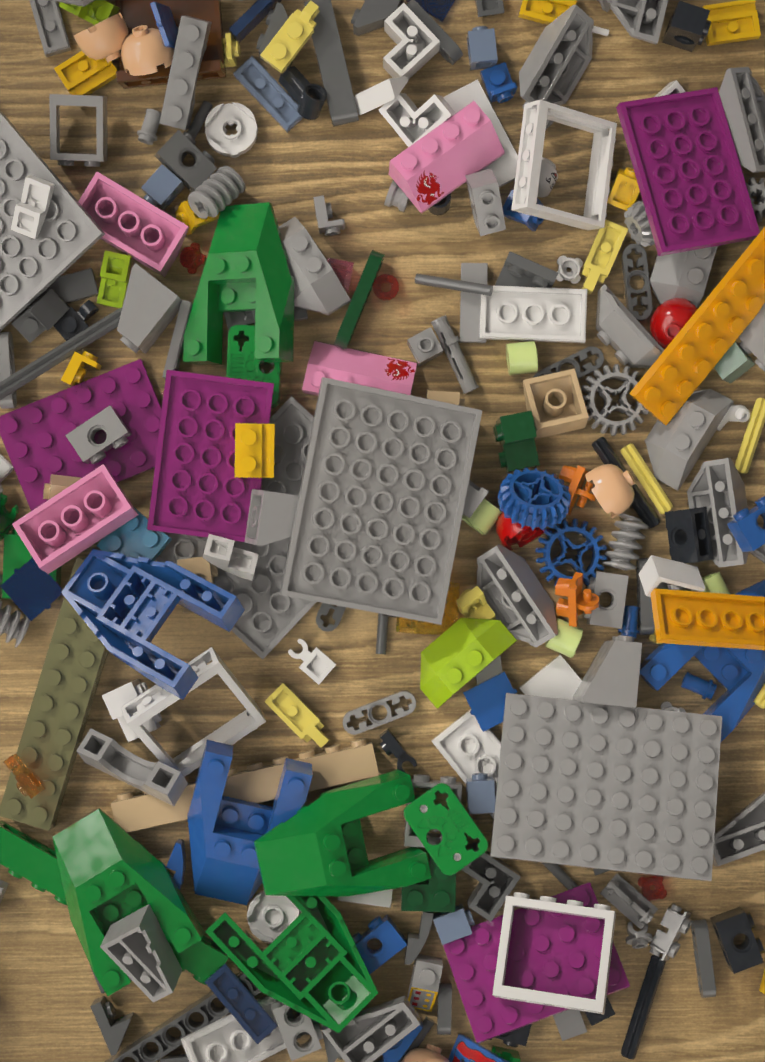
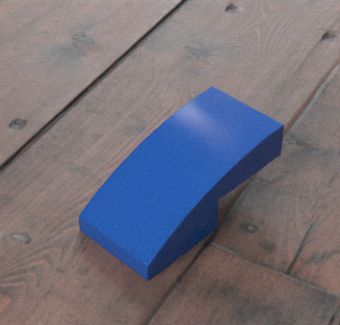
[166,839,186,891]

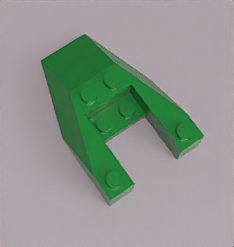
[183,202,295,366]
[254,770,431,897]
[52,808,205,996]
[205,896,378,1033]

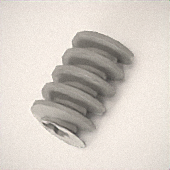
[188,166,246,219]
[602,513,649,571]
[0,600,30,648]

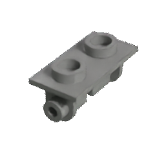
[600,873,658,929]
[649,904,692,961]

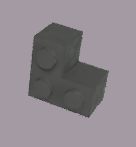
[461,842,521,922]

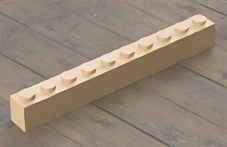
[111,738,379,833]

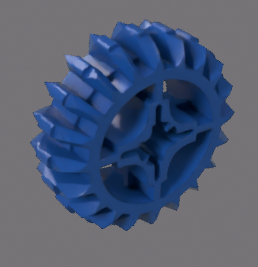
[498,467,571,531]
[535,518,607,586]

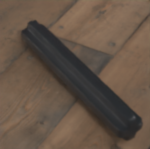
[592,437,660,529]
[621,955,666,1060]

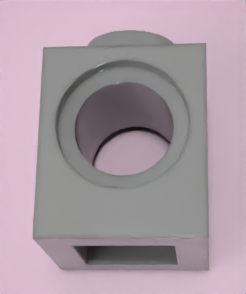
[407,327,443,367]

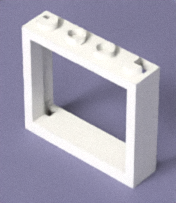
[511,100,617,231]
[121,647,266,777]
[492,892,616,1014]

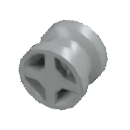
[384,180,409,212]

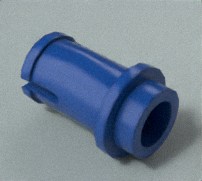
[618,606,640,639]
[681,672,717,700]

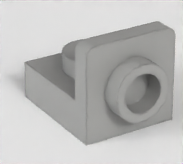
[313,195,345,236]

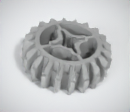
[581,364,649,436]

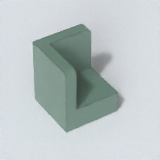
[714,341,756,383]

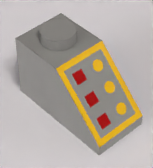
[407,954,443,1012]

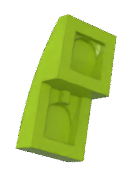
[59,0,120,25]
[96,250,132,308]

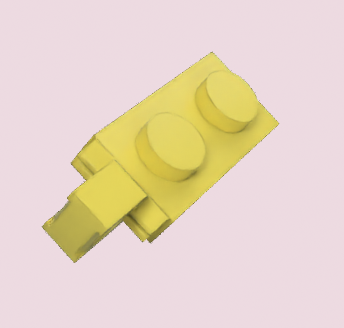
[260,0,320,73]
[581,219,628,294]
[264,683,330,748]

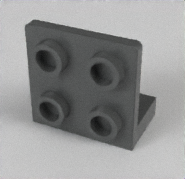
[495,251,558,288]

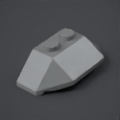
[610,0,668,44]
[519,5,594,105]
[719,67,765,173]
[279,217,351,315]
[650,246,717,308]
[596,284,664,369]
[645,389,734,491]
[687,458,749,568]
[477,544,558,647]

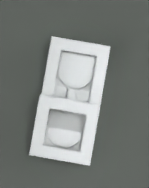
[11,174,55,239]
[202,534,259,581]

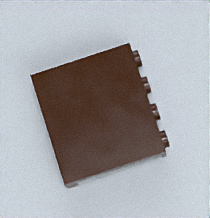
[115,0,226,89]

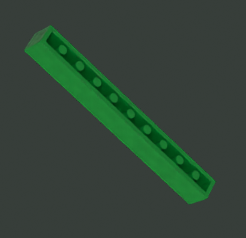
[0,820,229,985]

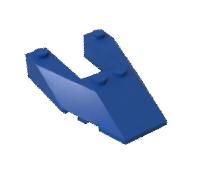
[61,549,245,700]
[639,579,765,742]
[187,740,313,905]

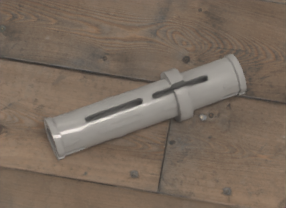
[431,315,479,394]

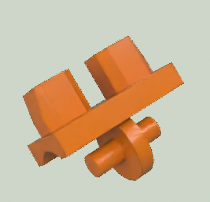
[559,465,596,516]
[555,572,599,627]

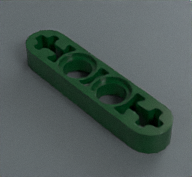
[334,250,385,349]

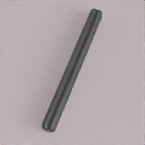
[0,308,122,400]

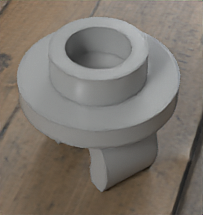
[626,922,653,949]

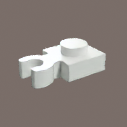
[288,638,336,685]

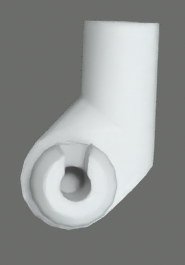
[717,405,750,431]

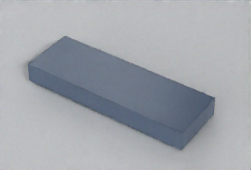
[233,56,303,133]

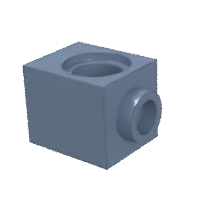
[467,26,498,70]
[141,164,185,211]
[466,773,495,814]
[433,903,475,945]

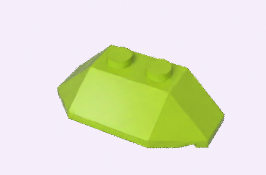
[420,617,517,709]

